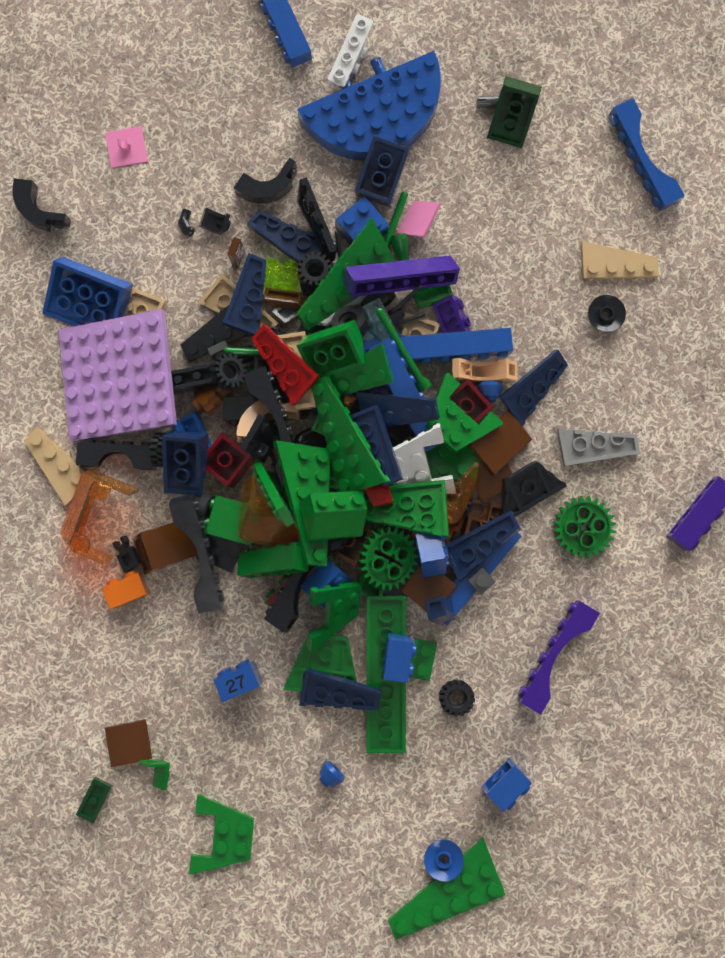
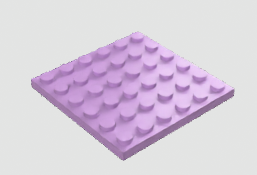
[59,309,177,442]

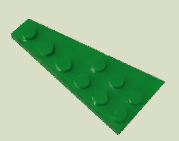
[296,218,395,330]
[311,377,390,492]
[273,440,330,567]
[253,460,294,527]
[336,480,450,539]
[388,837,506,940]

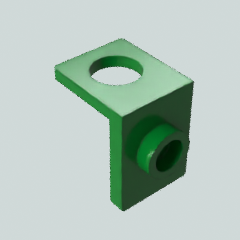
[139,759,170,790]

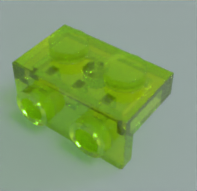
[264,258,299,292]

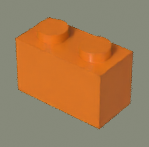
[102,571,150,609]

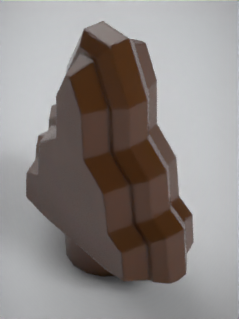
[191,383,234,416]

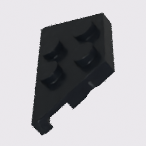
[502,461,567,517]

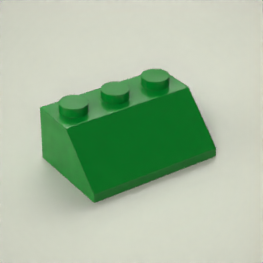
[296,320,364,378]
[299,491,367,541]

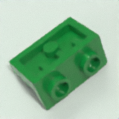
[409,638,437,681]

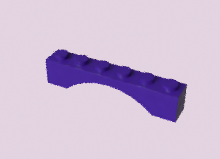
[517,600,600,715]

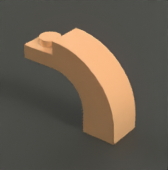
[452,358,518,383]
[236,400,301,444]

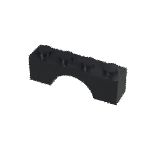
[76,439,157,471]

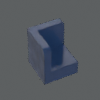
[425,596,455,624]

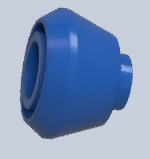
[477,381,503,402]
[319,761,344,787]

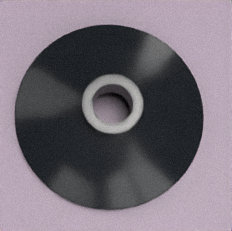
[588,295,626,332]

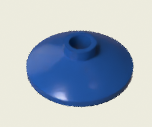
[424,839,464,881]

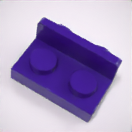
[432,295,471,333]

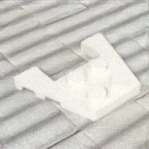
[393,424,456,494]

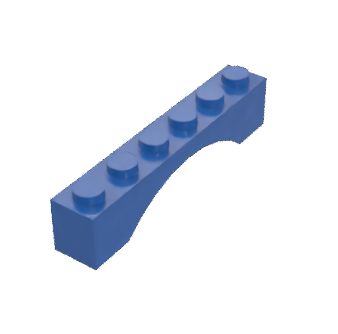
[609,98,685,211]

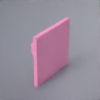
[105,126,148,168]
[397,201,441,238]

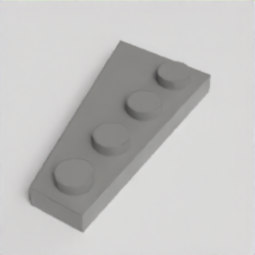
[557,428,640,467]

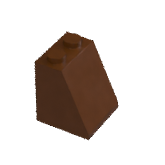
[133,523,197,575]

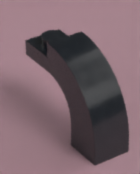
[234,157,298,204]
[12,178,71,232]

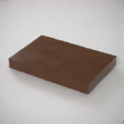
[468,410,533,475]

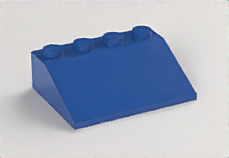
[42,257,133,326]

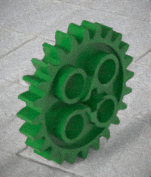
[552,496,616,558]
[357,526,418,590]

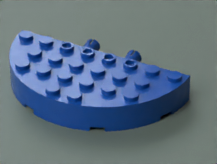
[297,51,441,160]

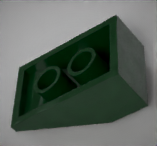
[487,76,542,148]

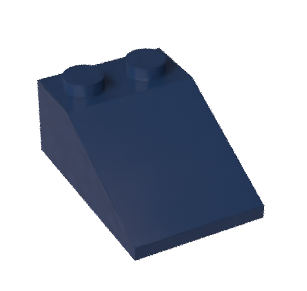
[355,136,410,208]
[162,431,208,496]

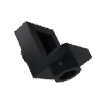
[199,208,231,235]

